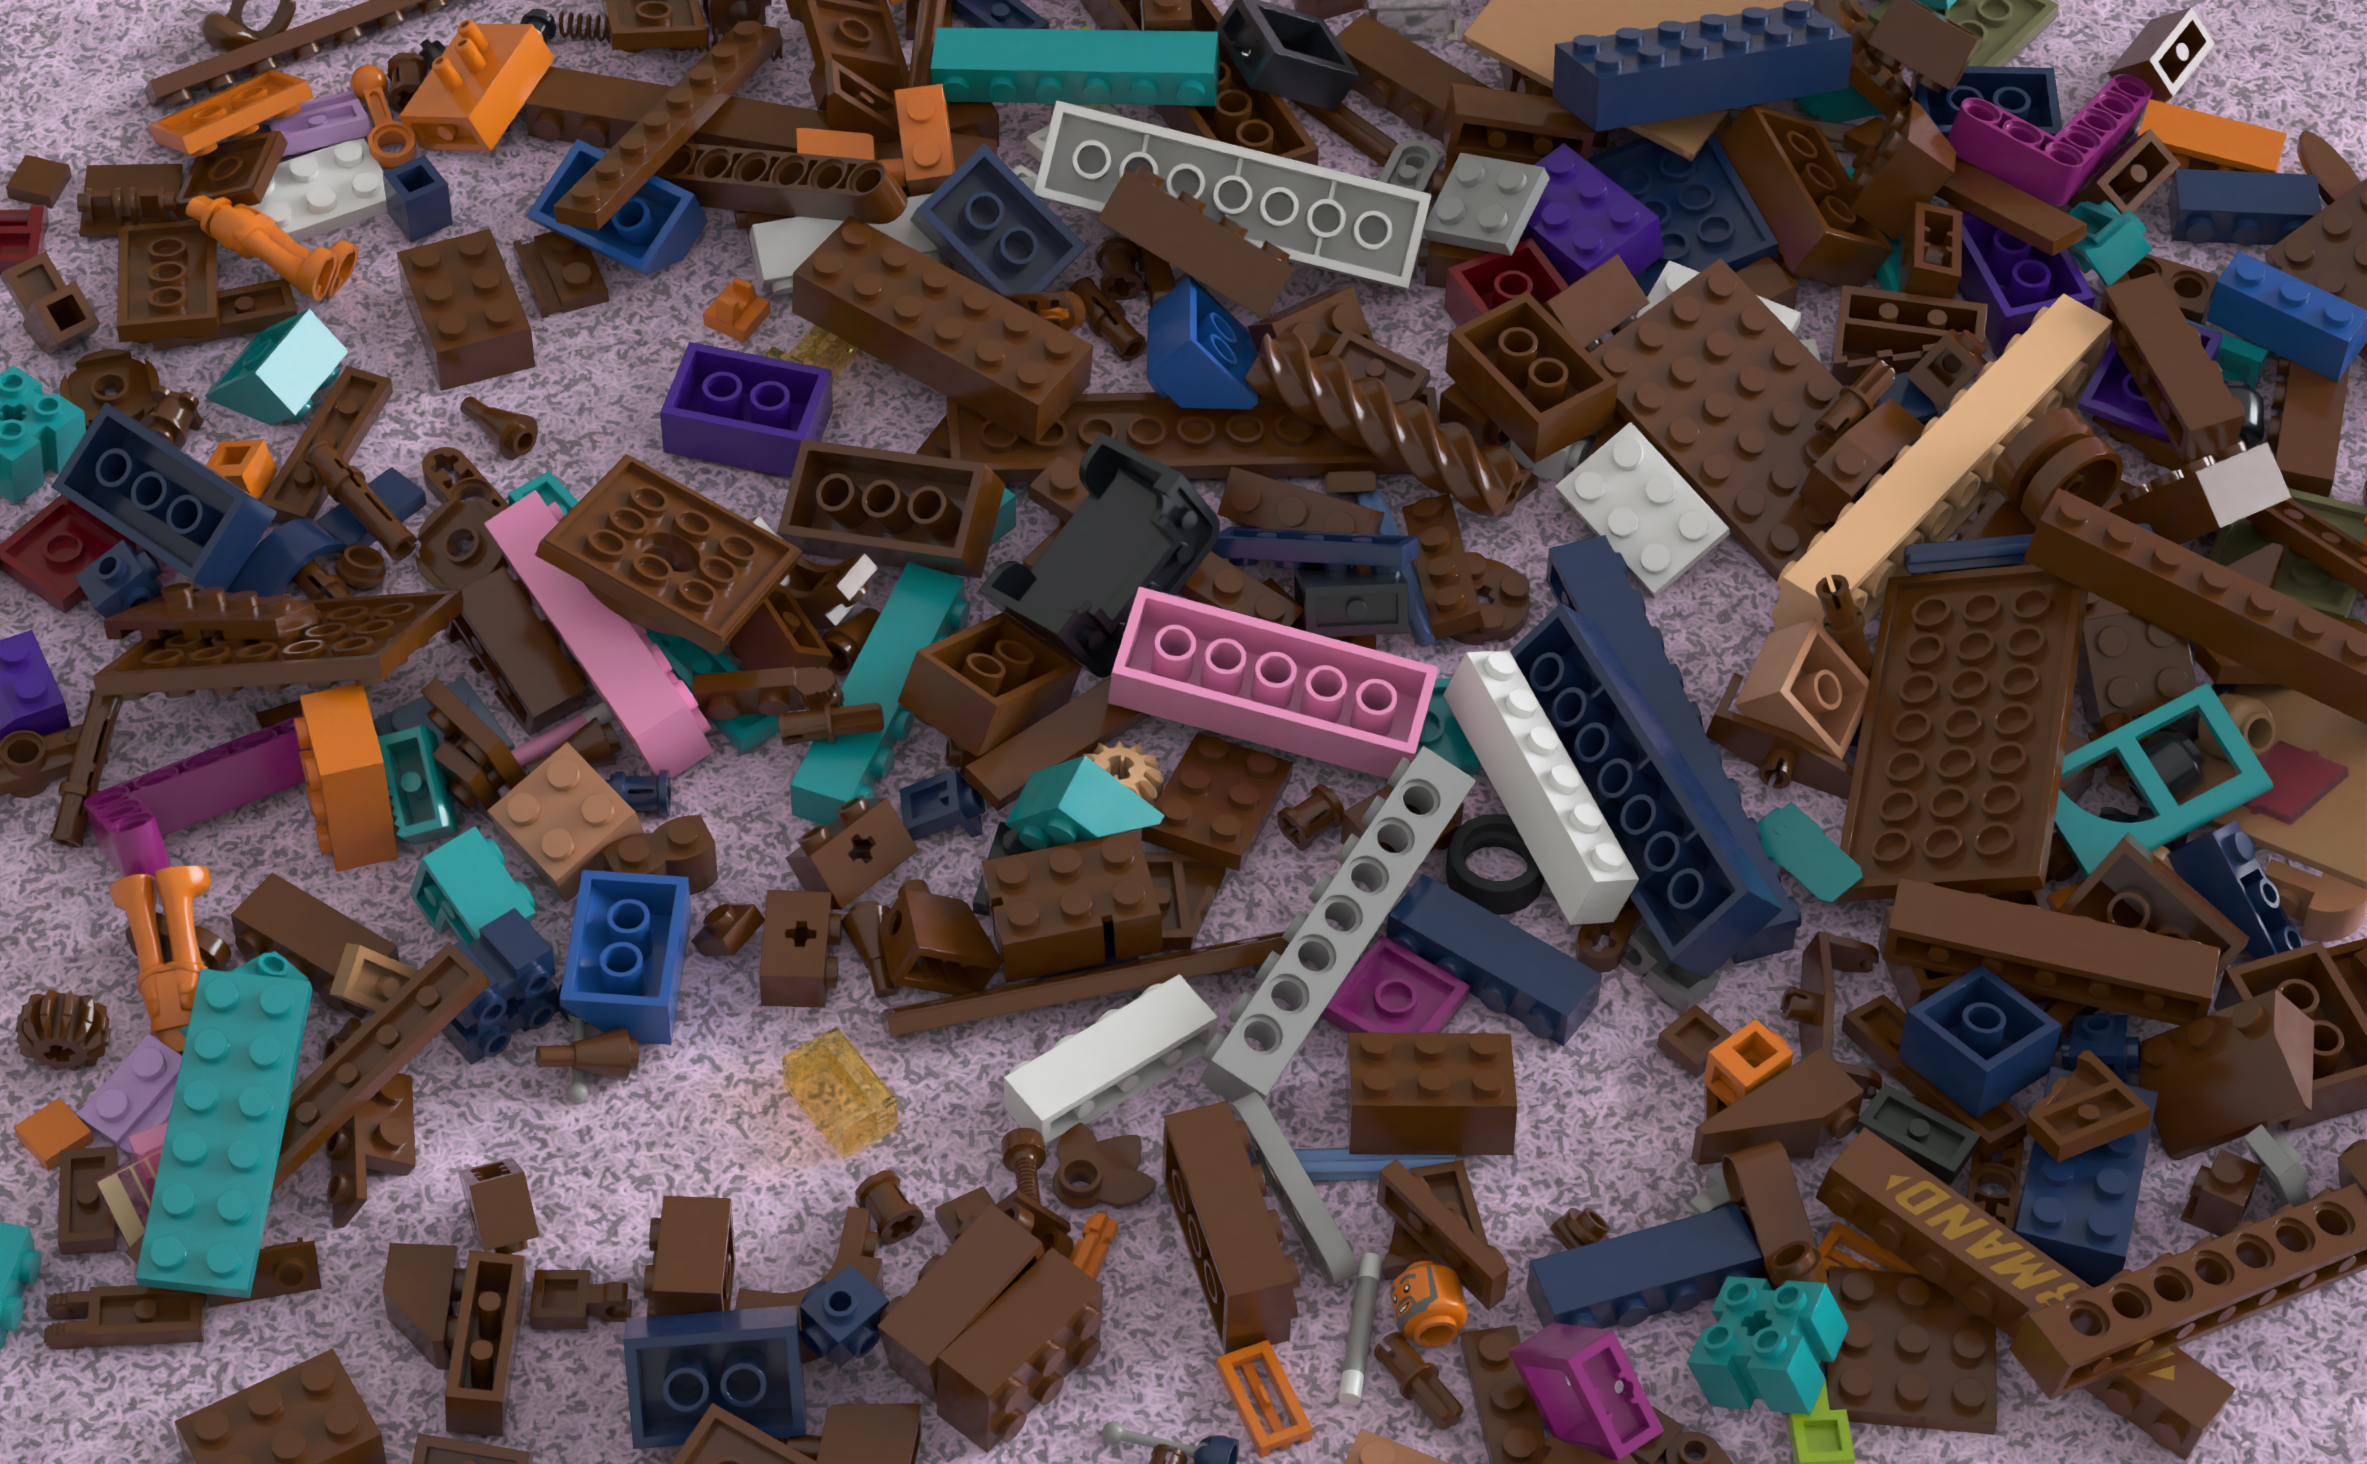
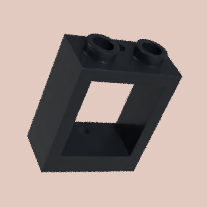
[1214,0,1360,111]

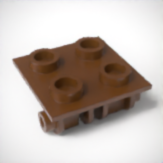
[77,164,183,237]

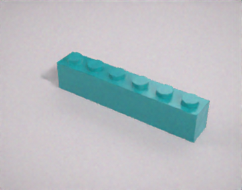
[931,27,1220,106]
[790,562,970,826]

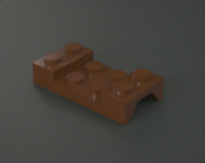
[785,0,909,112]

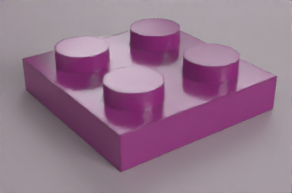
[1321,935,1470,1033]

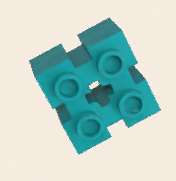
[0,365,86,505]
[1687,1276,1849,1415]

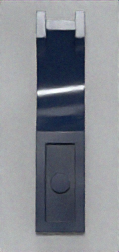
[226,467,427,597]

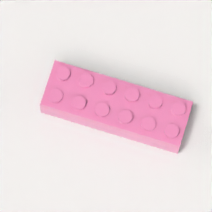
[484,490,714,780]
[1108,587,1439,779]

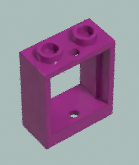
[1508,1323,1664,1461]

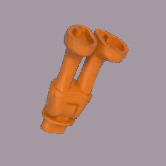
[186,195,359,302]
[109,866,211,1056]

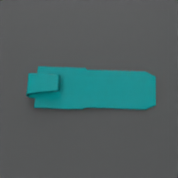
[1757,802,1863,903]

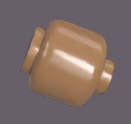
[2198,694,2276,761]

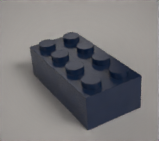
[51,402,277,593]
[2014,1067,2158,1288]

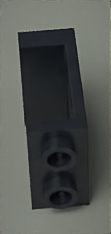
[1294,562,1409,637]

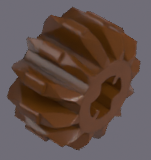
[15,989,111,1071]

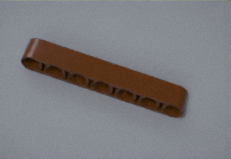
[654,143,908,225]

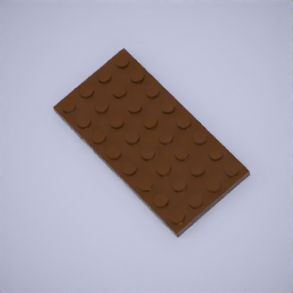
[1837,565,2089,902]

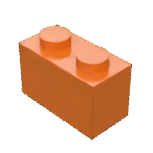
[894,84,955,197]

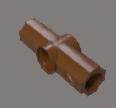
[0,724,108,798]

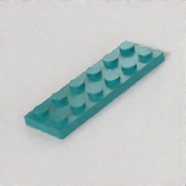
[135,969,312,1298]

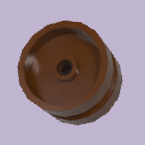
[1992,408,2124,530]

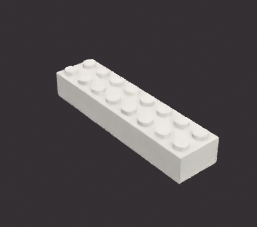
[1034,100,1432,290]

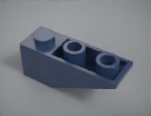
[2167,820,2304,959]

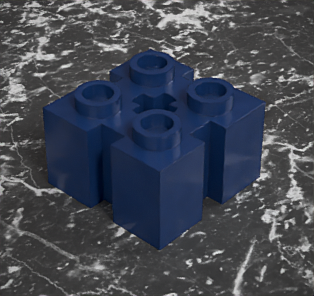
[425,908,560,1065]

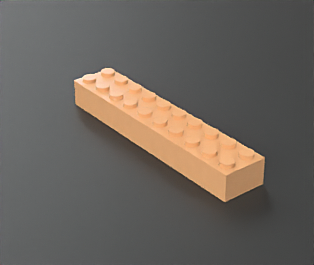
[1772,293,2113,631]

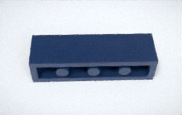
[1386,874,1602,1047]
[1526,1204,1762,1329]

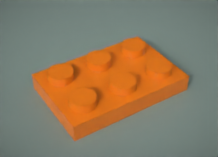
[148,69,314,157]

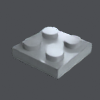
[1423,153,1550,256]

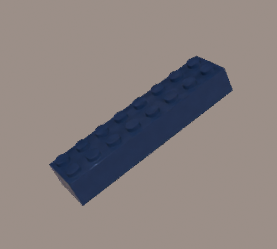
[1510,603,1783,979]

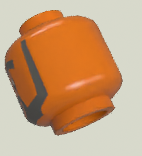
[1390,1261,1468,1348]

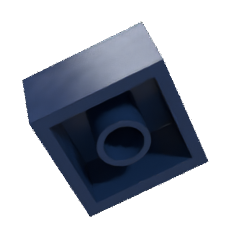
[1898,965,2062,1118]

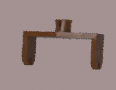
[1706,672,1854,800]
[1780,931,1883,1099]

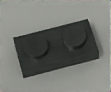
[1855,1083,1981,1184]

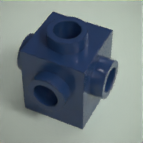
[75,539,164,619]
[2061,1014,2141,1085]
[800,1263,889,1368]

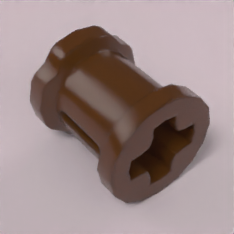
[387,52,428,113]
[1095,238,1143,301]
[1277,784,1345,851]
[855,1170,924,1244]

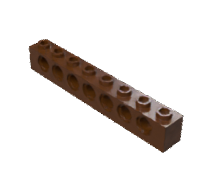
[2009,1183,2367,1400]

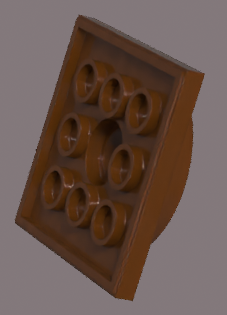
[535,454,802,655]

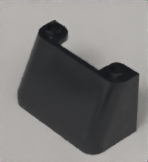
[978,433,1220,678]

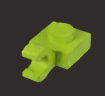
[1787,1374,1855,1464]

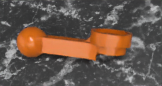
[350,64,416,169]

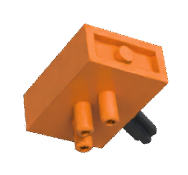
[399,20,555,152]

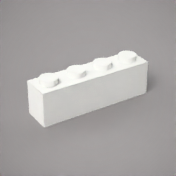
[1004,974,1218,1148]

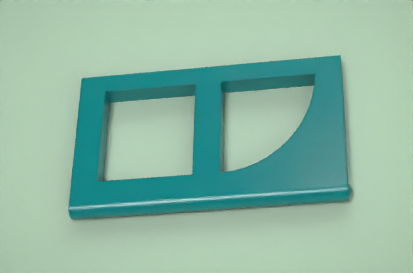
[2054,683,2273,879]

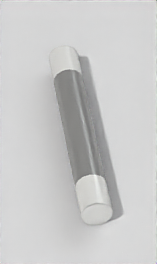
[1338,1253,1383,1405]

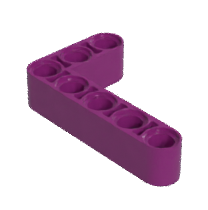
[1947,74,2153,206]
[84,714,309,877]

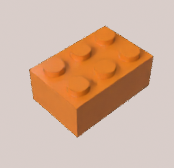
[294,684,398,872]

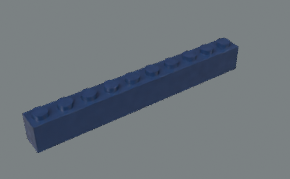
[1546,535,1802,964]

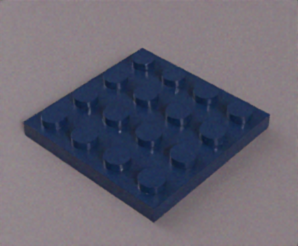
[1588,133,1780,297]

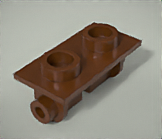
[207,1237,322,1308]

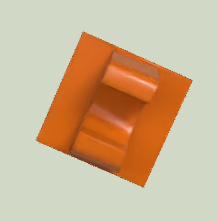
[703,277,771,343]

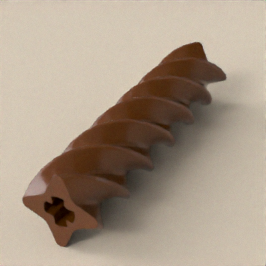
[1244,333,1533,518]

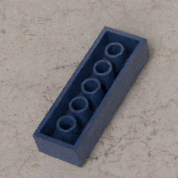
[1553,0,1852,132]

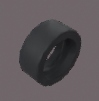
[1446,814,1545,915]

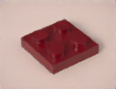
[0,494,137,614]

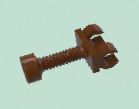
[995,1128,1074,1259]

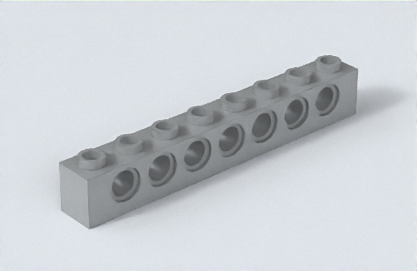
[1199,746,1476,1102]

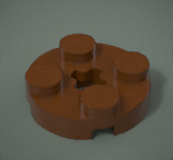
[60,349,160,431]
[415,497,509,591]
[1450,552,1530,645]

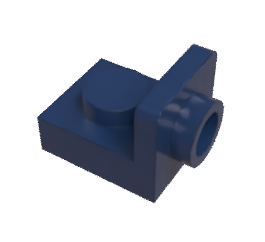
[900,769,985,841]

